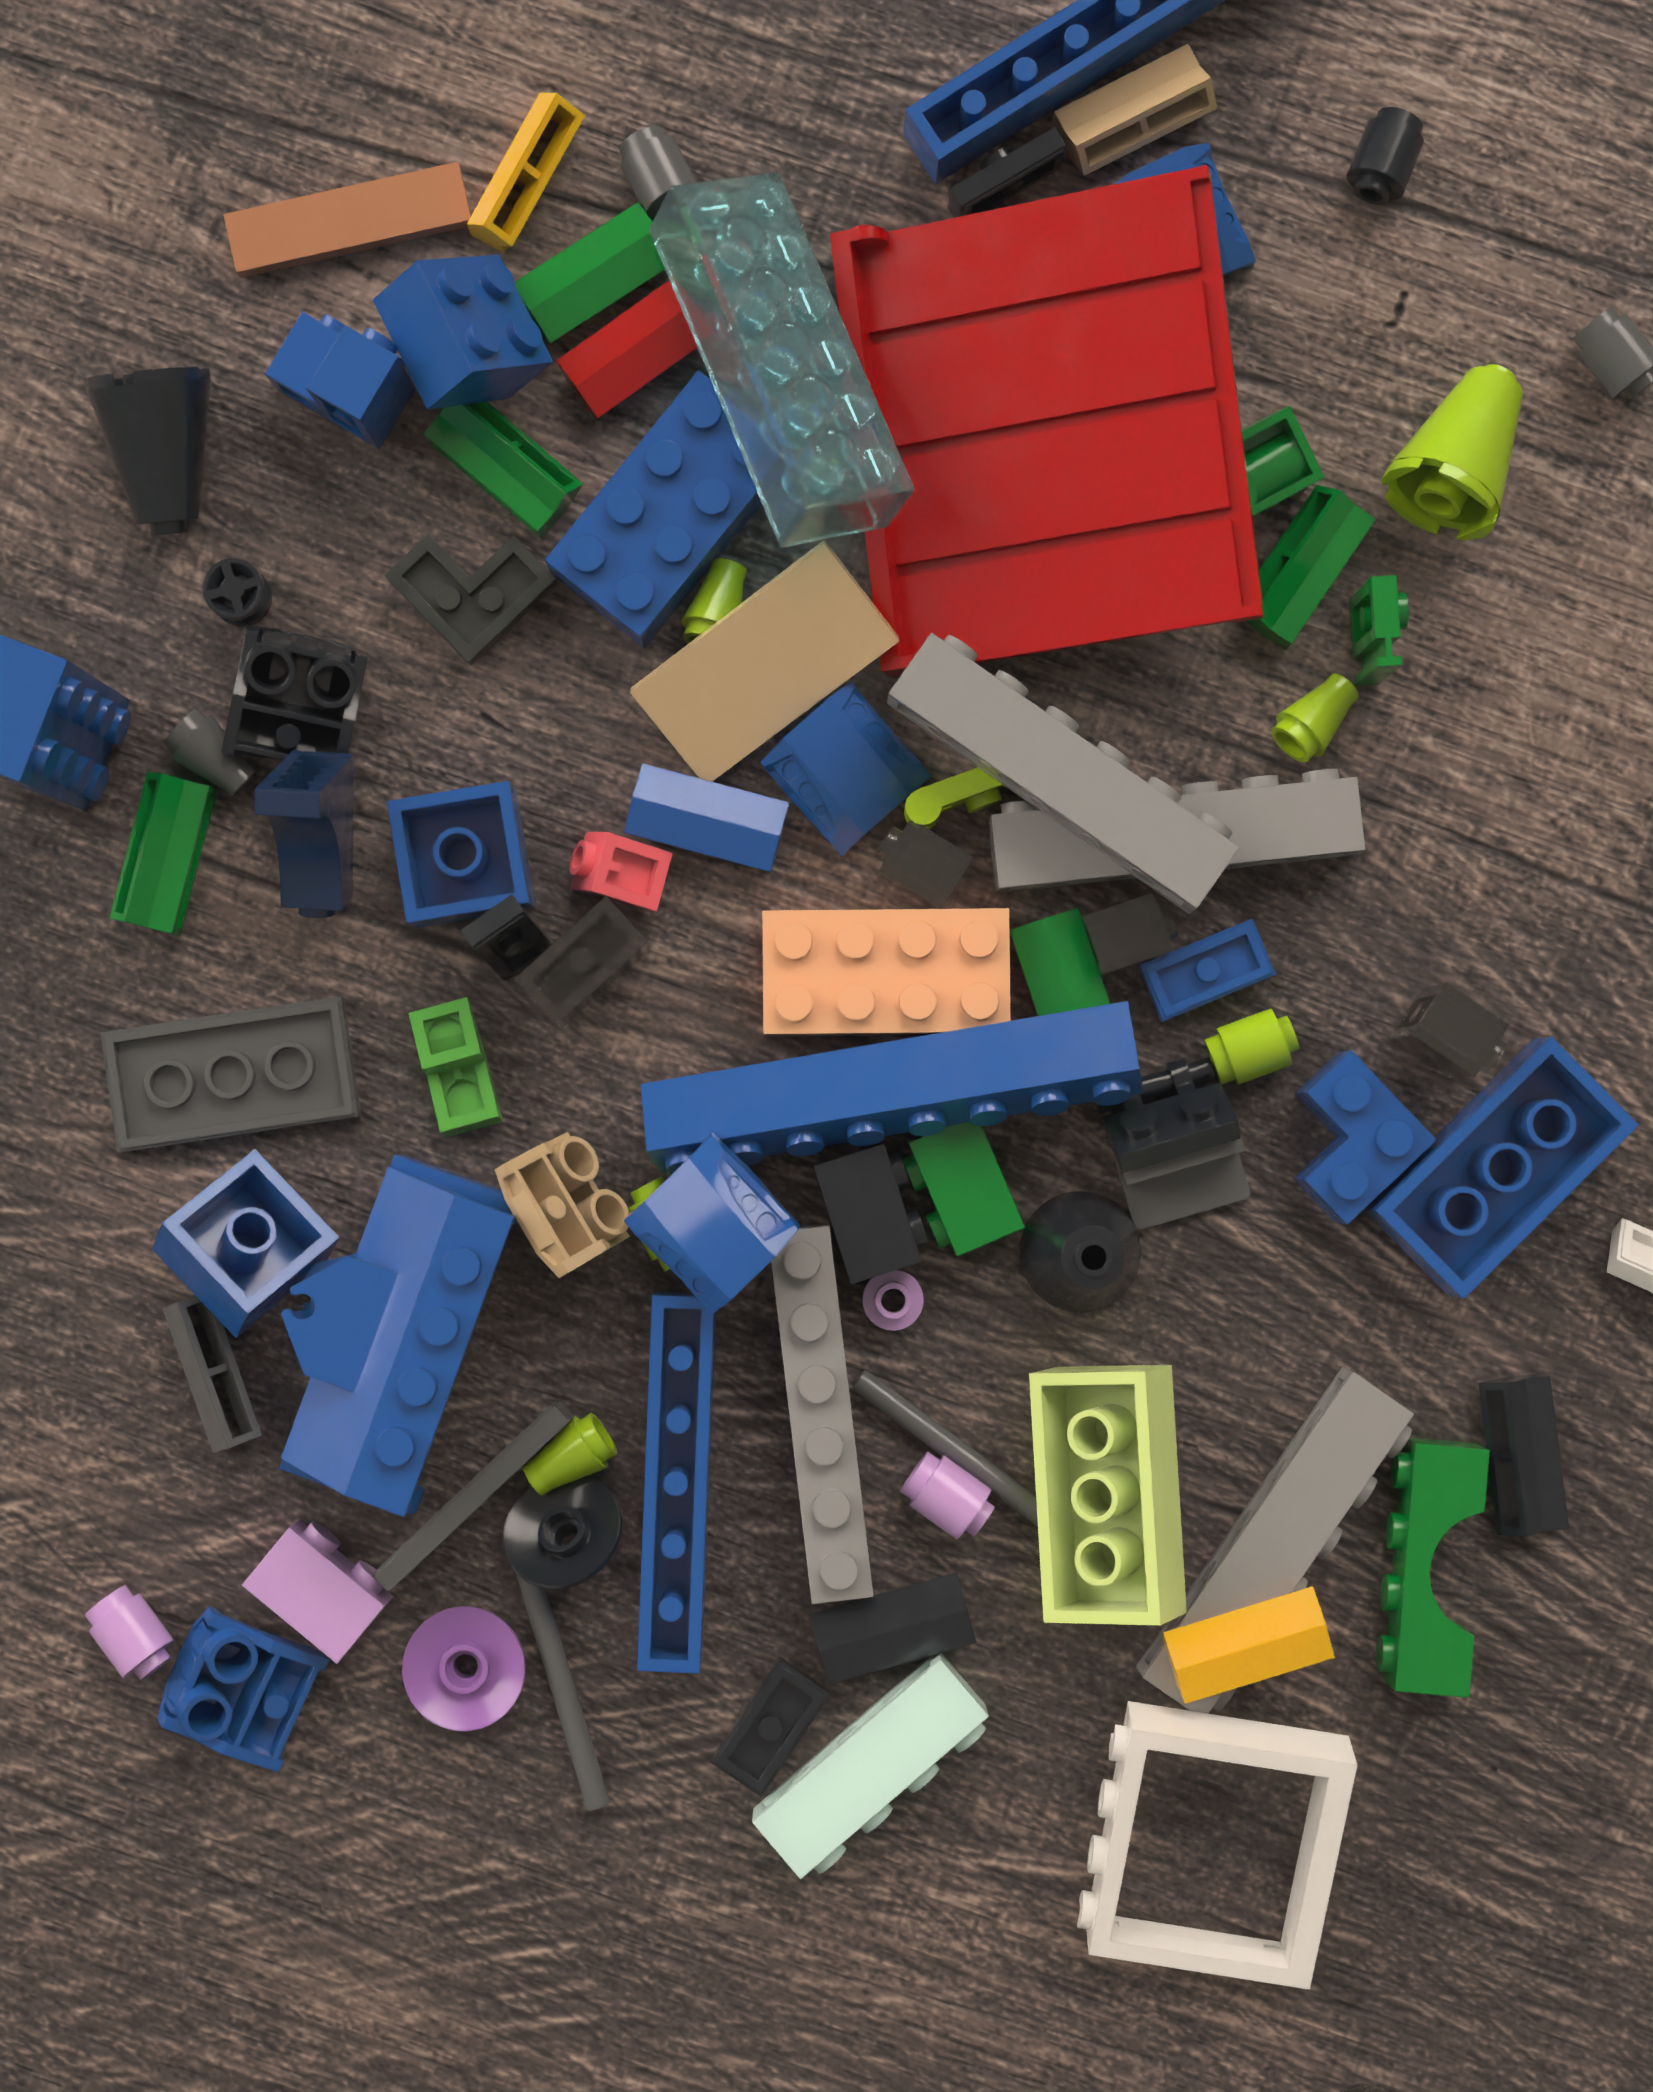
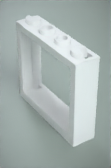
[1077,1701,1357,1990]

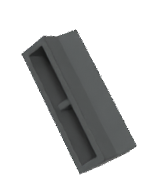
[162,1296,262,1453]

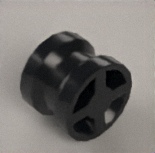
[202,558,272,627]

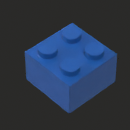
[373,255,553,410]
[387,781,536,928]
[152,1149,340,1338]

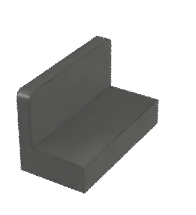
[1114,1134,1251,1230]

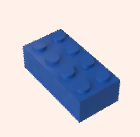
[545,370,795,649]
[0,634,131,812]
[1363,1036,1639,1299]

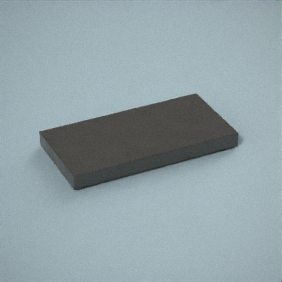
[100,996,362,1153]

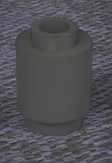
[619,126,700,223]
[1573,306,1653,400]

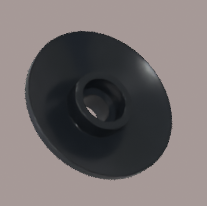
[503,1475,622,1590]

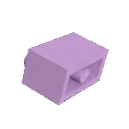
[242,1519,394,1664]

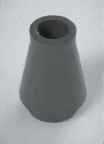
[163,708,256,797]

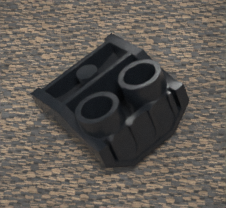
[221,625,368,762]

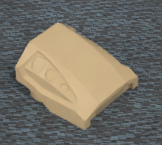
[495,1132,630,1278]

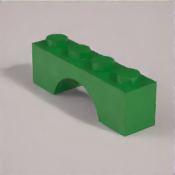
[1376,1437,1490,1698]

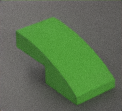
[409,997,503,1138]

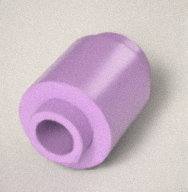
[900,1451,995,1540]
[85,1585,174,1681]

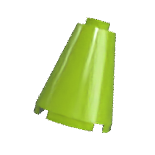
[1381,364,1523,541]

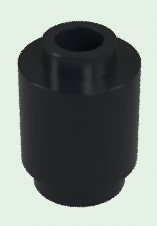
[1346,107,1424,205]

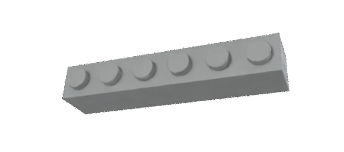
[887,632,1240,914]
[988,769,1365,893]
[771,1224,874,1604]
[1136,1367,1414,1714]

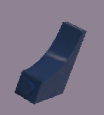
[255,750,354,918]

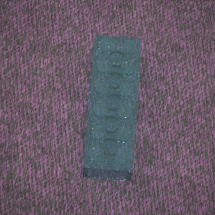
[649,172,915,548]

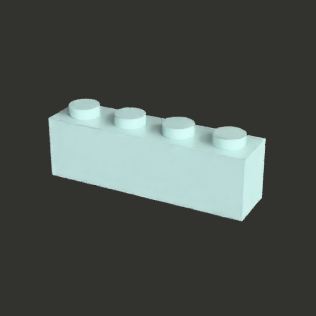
[752,1653,989,1879]

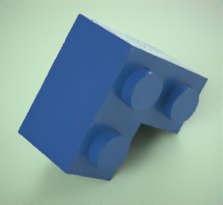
[265,311,416,450]
[1293,1050,1437,1225]

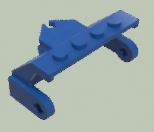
[279,1154,519,1517]

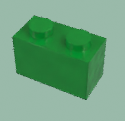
[902,1122,1025,1256]

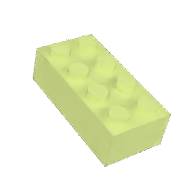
[1029,1365,1187,1626]

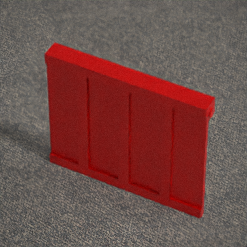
[830,165,1265,678]

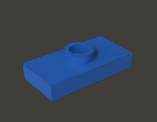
[1138,919,1276,1022]

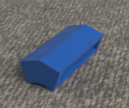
[624,763,789,872]

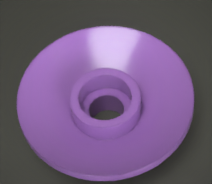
[402,1606,526,1731]

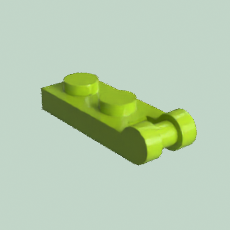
[903,767,1008,832]

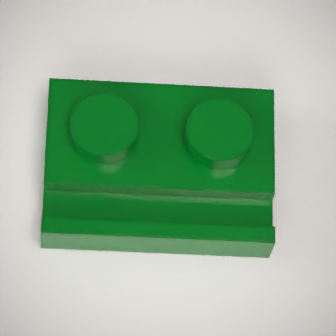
[1349,575,1409,686]

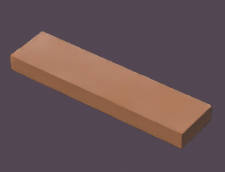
[223,162,472,279]

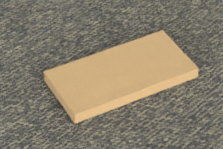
[630,540,899,782]

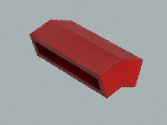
[556,273,721,418]

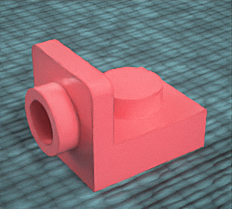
[570,832,673,911]

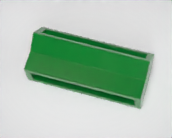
[515,202,677,343]
[423,402,583,539]
[1246,485,1376,650]
[110,772,218,936]
[1010,908,1110,1016]

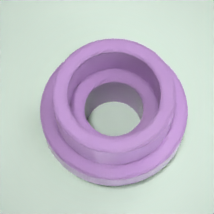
[863,1270,924,1331]

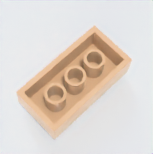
[762,908,1011,1037]

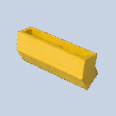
[467,93,585,253]
[1162,1586,1335,1704]

